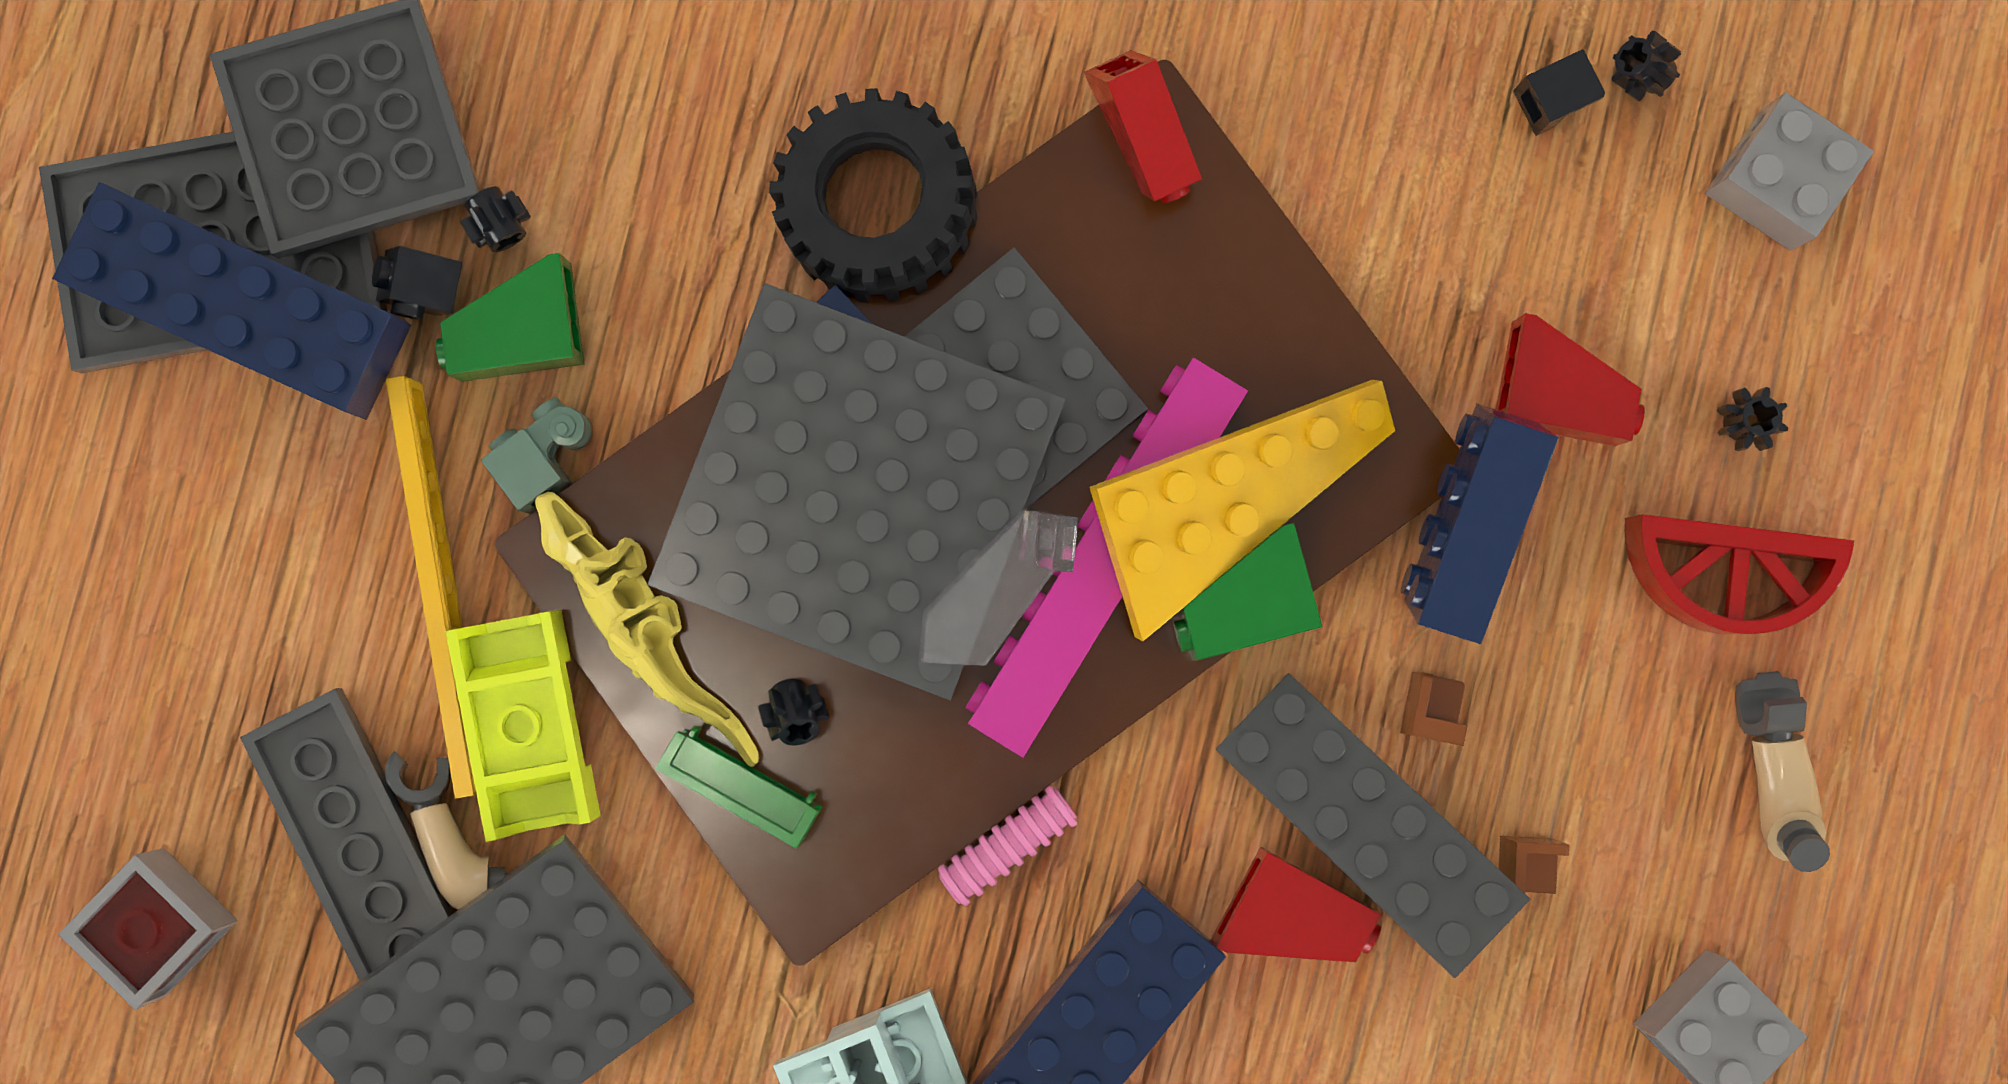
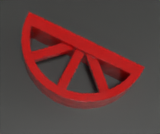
[1624,514,1855,634]

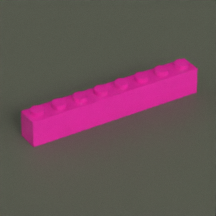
[965,357,1248,758]

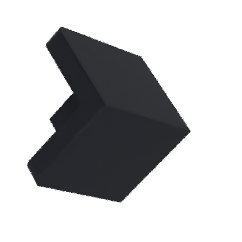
[1513,49,1605,136]

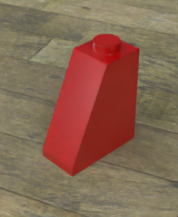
[1084,50,1202,203]
[1496,313,1645,446]
[1211,847,1381,962]

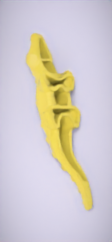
[535,492,759,767]

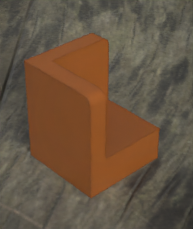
[1400,672,1468,746]
[1499,836,1569,894]

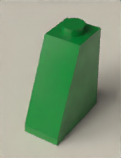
[436,253,585,382]
[1173,523,1323,661]

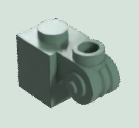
[480,397,592,514]

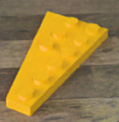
[1089,380,1395,641]

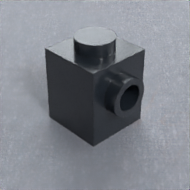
[372,246,462,320]

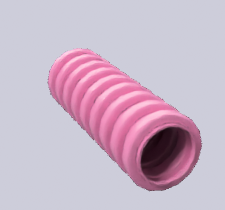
[938,785,1078,906]

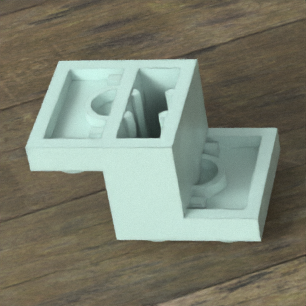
[773,988,968,1084]

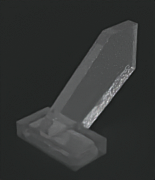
[919,508,1078,666]

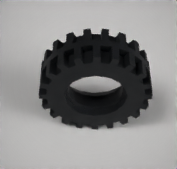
[769,88,978,303]

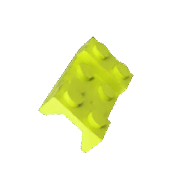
[445,609,601,842]

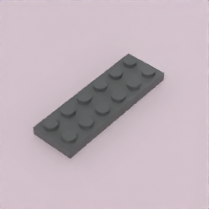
[1216,673,1531,978]
[240,688,454,980]

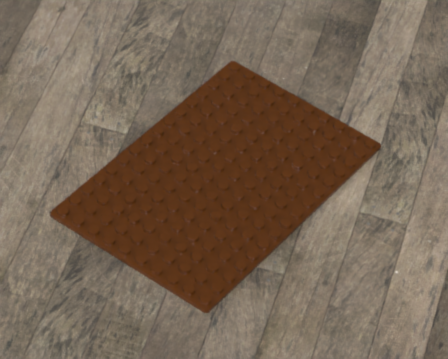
[495,60,1459,966]

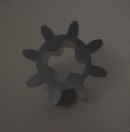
[1611,30,1681,101]
[460,186,531,252]
[1717,387,1788,452]
[758,679,829,746]

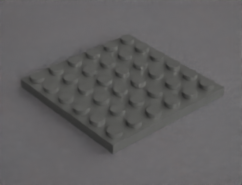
[647,283,1066,701]

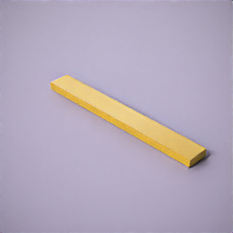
[386,376,477,799]

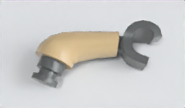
[1735,671,1830,872]
[385,751,519,910]

